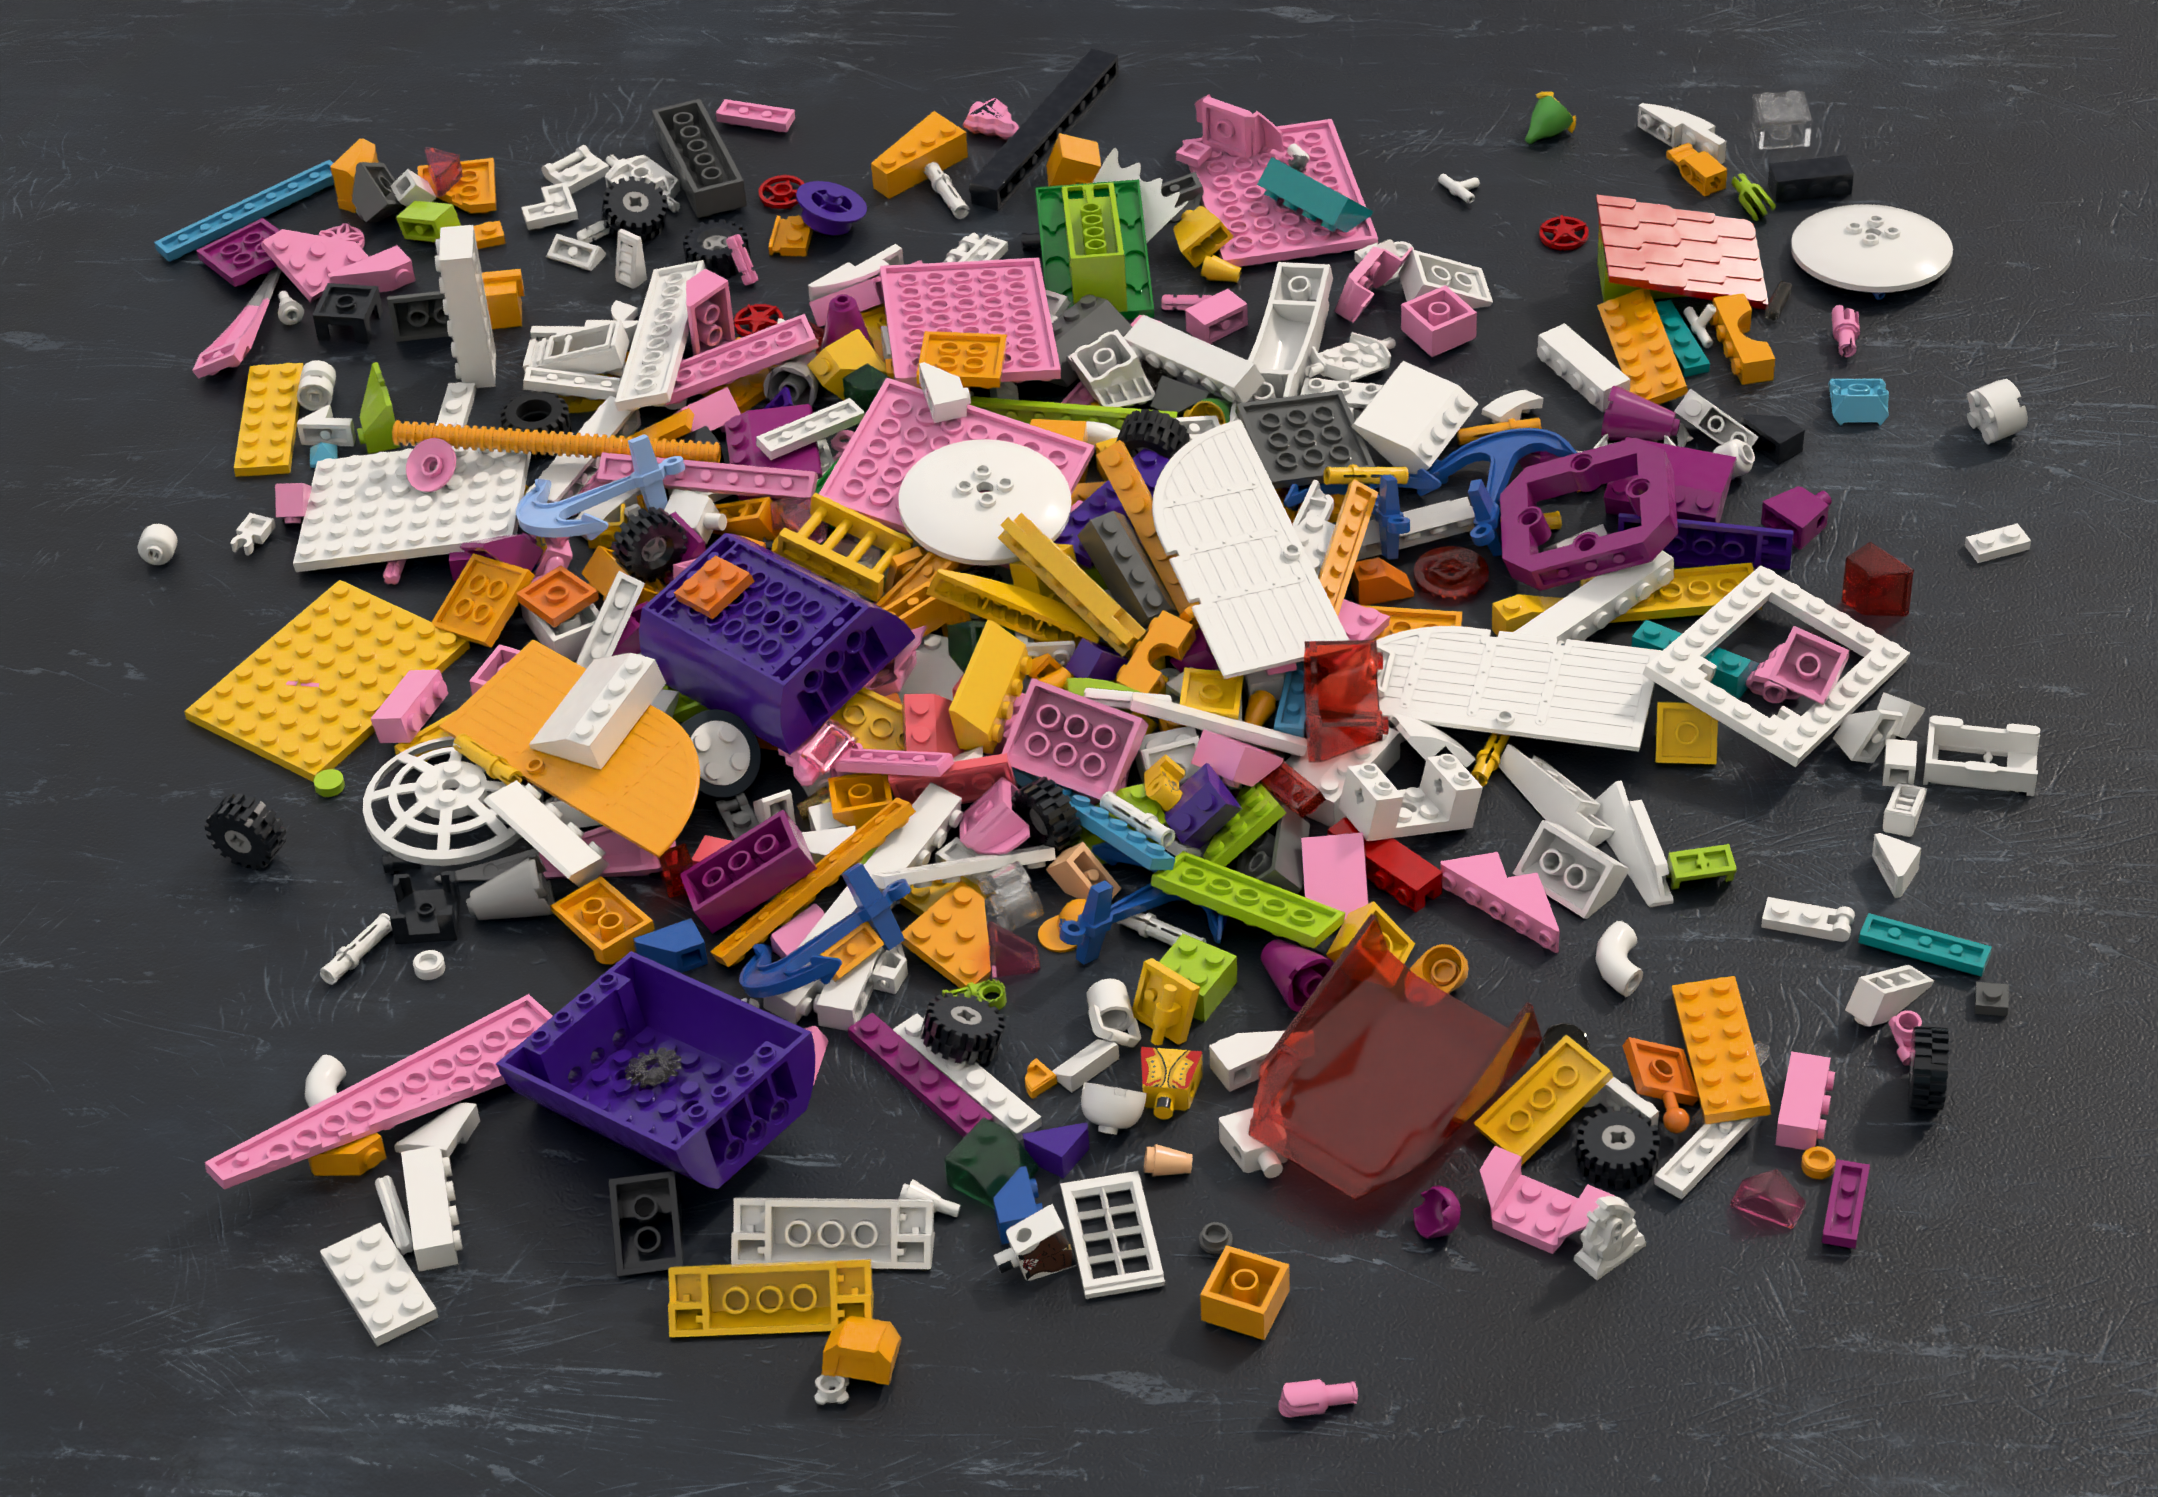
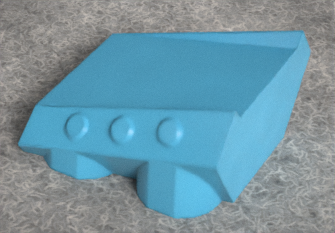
[1828,379,1889,426]

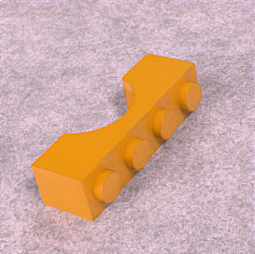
[1709,293,1775,385]

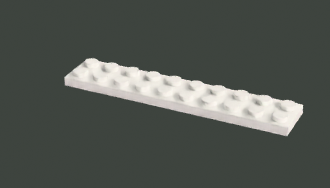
[615,260,706,412]

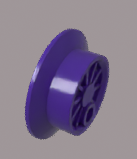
[796,181,867,235]

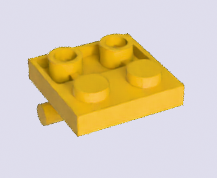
[1132,958,1200,1045]

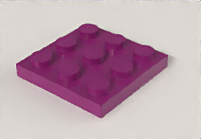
[196,218,280,287]

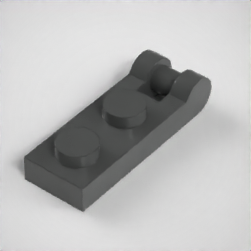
[714,792,760,841]

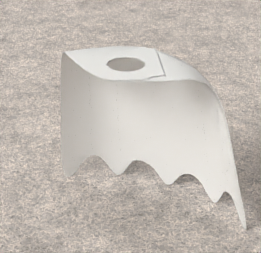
[1092,148,1188,243]

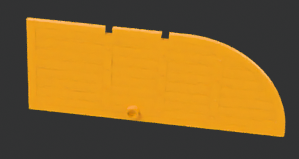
[439,640,700,858]

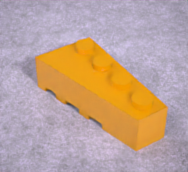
[871,111,968,199]

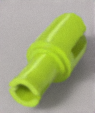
[1731,173,1776,221]

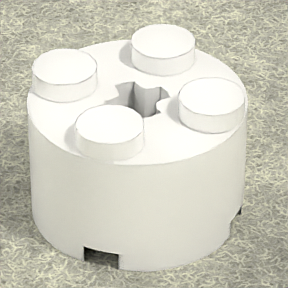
[1967,379,2028,444]

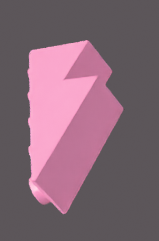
[809,260,923,327]
[1440,852,1560,953]

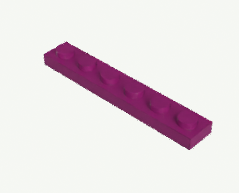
[848,1012,994,1142]

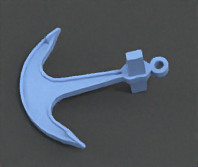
[516,434,686,540]

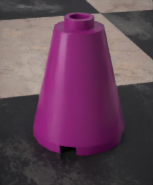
[821,294,874,351]
[1601,386,1680,441]
[1261,939,1341,1016]

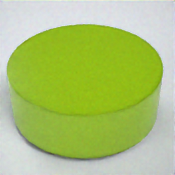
[313,769,345,797]

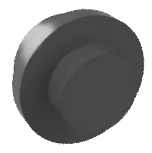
[1199,1222,1233,1254]

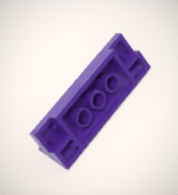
[1618,513,1794,571]

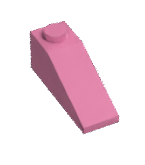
[327,246,415,292]

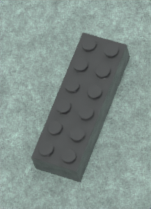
[652,99,747,218]

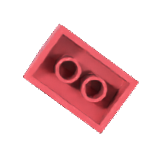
[902,694,964,758]

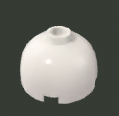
[1081,1082,1147,1135]

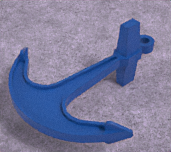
[1428,428,1577,556]
[1283,468,1442,560]
[1059,842,1227,965]
[739,863,911,998]

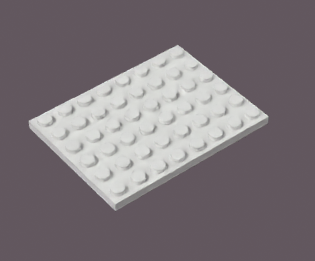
[293,446,531,572]

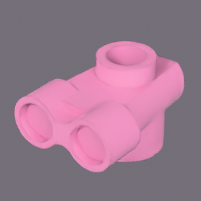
[1888,1010,1922,1066]

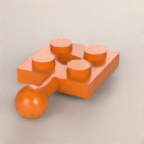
[1622,1037,1698,1134]

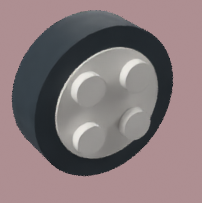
[681,709,761,803]

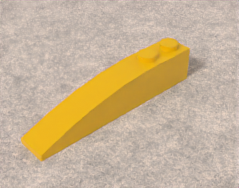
[926,569,1100,650]

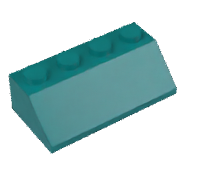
[1257,157,1374,233]
[1631,620,1760,700]

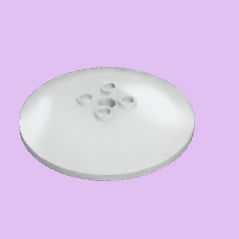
[1791,204,1953,292]
[899,439,1071,566]

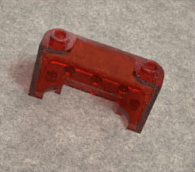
[1303,640,1389,763]

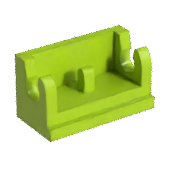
[1667,844,1737,889]

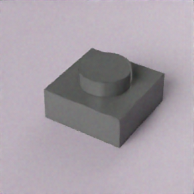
[1975,982,2009,1016]

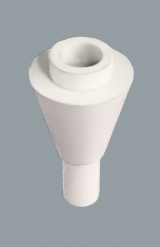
[278,291,304,325]
[899,1179,961,1217]

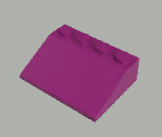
[724,404,823,502]
[1604,437,1737,523]

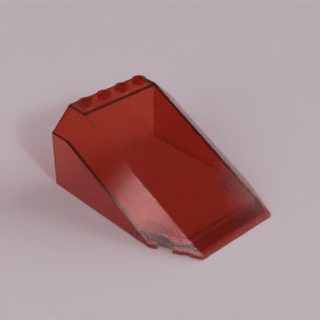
[1248,913,1543,1201]

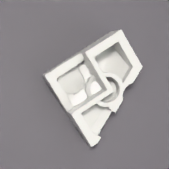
[394,1103,480,1158]

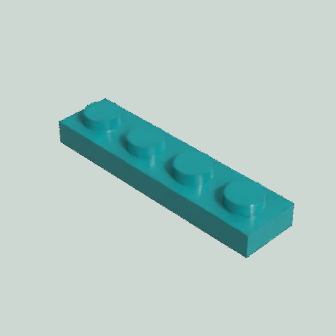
[1655,300,1710,377]
[1858,913,1992,977]

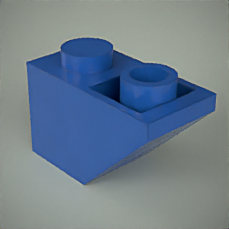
[633,918,708,973]
[993,1166,1043,1244]

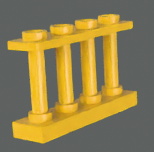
[777,493,914,602]

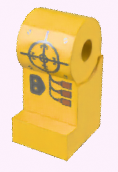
[1144,754,1185,812]

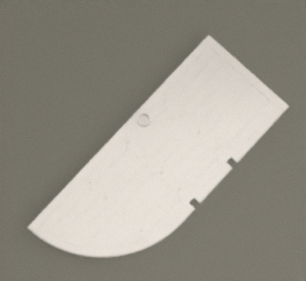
[1152,420,1352,679]
[1309,626,1662,751]

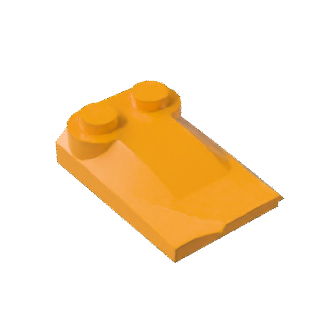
[550,876,655,964]

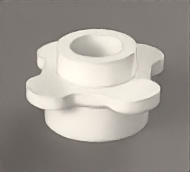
[815,1375,849,1405]

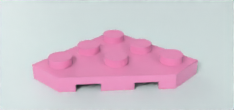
[261,229,369,303]

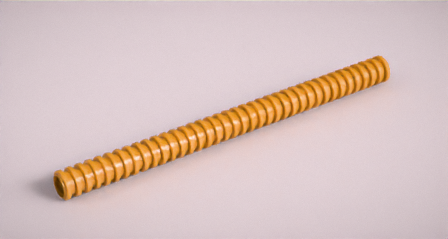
[392,420,721,463]

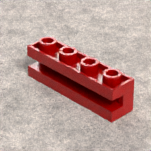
[1327,817,1443,913]

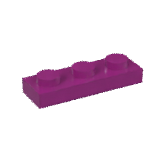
[1822,1159,1870,1249]

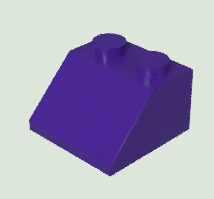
[1164,763,1242,849]

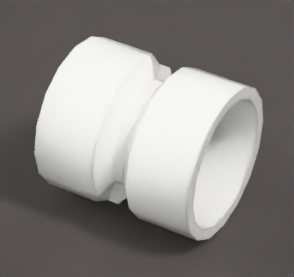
[297,361,336,411]

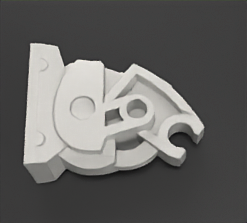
[1574,1196,1646,1280]

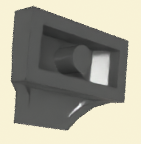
[1161,172,1204,222]

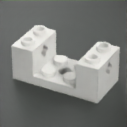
[1338,754,1483,841]

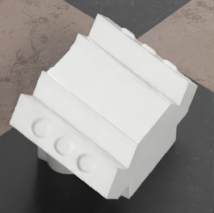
[1066,330,1155,408]

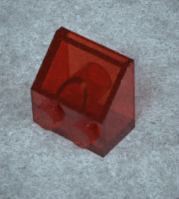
[1842,542,1914,616]

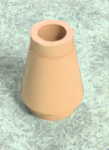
[1144,1144,1192,1177]

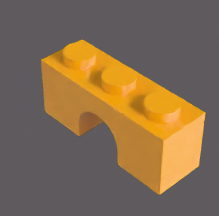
[1116,610,1197,694]

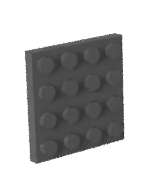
[1235,390,1375,489]

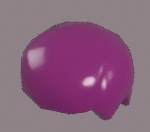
[1413,1185,1461,1239]

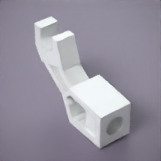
[872,943,908,994]

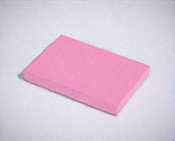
[1301,832,1368,921]

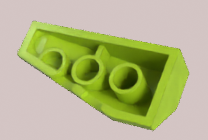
[357,362,400,454]

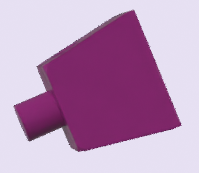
[1761,486,1832,549]

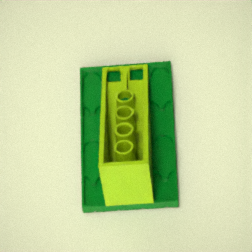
[1035,179,1154,320]

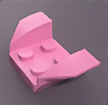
[1195,94,1284,159]
[1334,247,1413,323]
[864,625,927,696]
[960,777,1030,855]
[1480,1146,1614,1254]

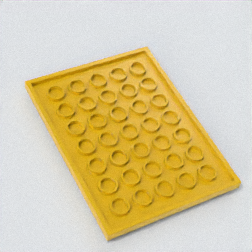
[184,580,470,782]

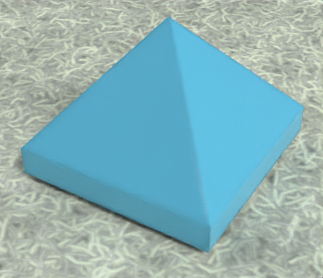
[310,442,338,468]

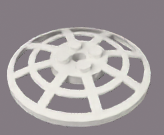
[363,736,543,866]

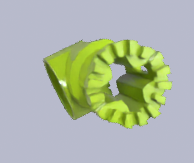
[942,979,1007,1010]

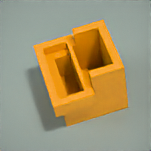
[1046,133,1101,186]
[482,269,524,329]

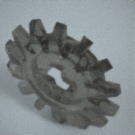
[625,1047,682,1088]

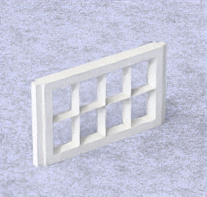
[1060,1171,1165,1299]

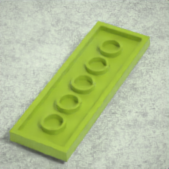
[1151,851,1345,948]

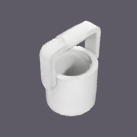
[1086,979,1141,1048]

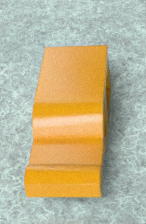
[1666,143,1727,197]

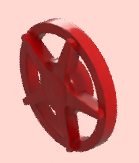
[758,175,805,209]
[1539,215,1589,250]
[734,304,783,337]

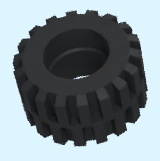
[500,391,572,460]
[1115,409,1190,459]

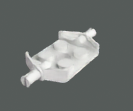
[605,155,680,213]
[1305,332,1396,382]

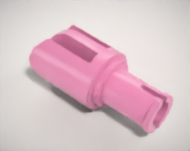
[1832,305,1860,357]
[1279,1379,1358,1417]

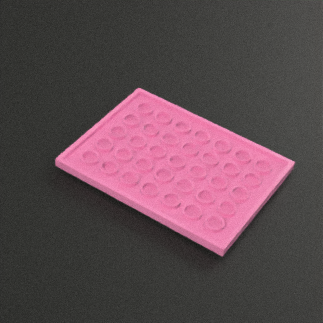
[1182,119,1378,267]
[880,258,1061,387]
[819,378,1094,569]

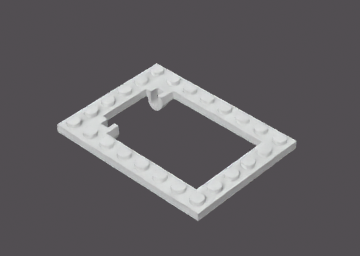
[1642,565,1910,767]

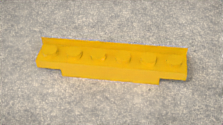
[998,512,1148,657]
[668,1259,874,1337]

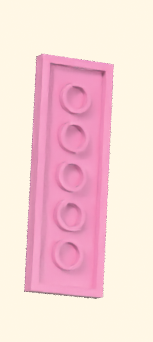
[666,314,819,406]

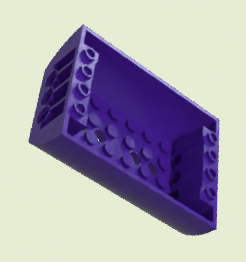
[639,533,916,755]
[496,951,815,1189]

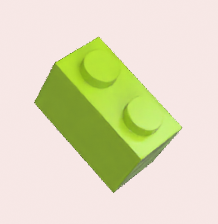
[396,201,461,242]

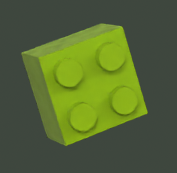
[1159,933,1237,1022]

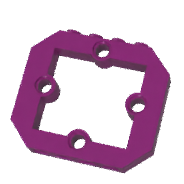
[1500,437,1678,591]

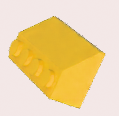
[949,620,1032,754]

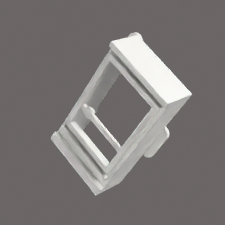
[523,319,630,375]
[1923,716,2040,796]

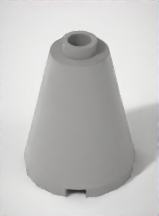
[764,352,820,407]
[466,855,555,920]

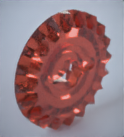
[1414,546,1489,600]

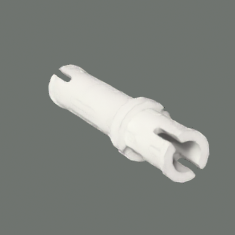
[924,162,969,219]
[1100,791,1175,847]
[320,913,392,985]
[1117,913,1207,946]

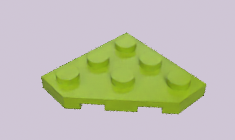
[1203,782,1287,867]

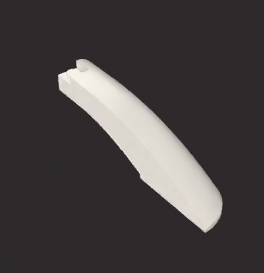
[1230,262,1333,422]

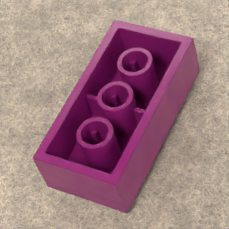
[680,809,817,934]

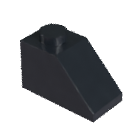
[1741,414,1805,465]

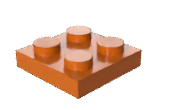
[674,555,755,619]
[516,565,599,628]

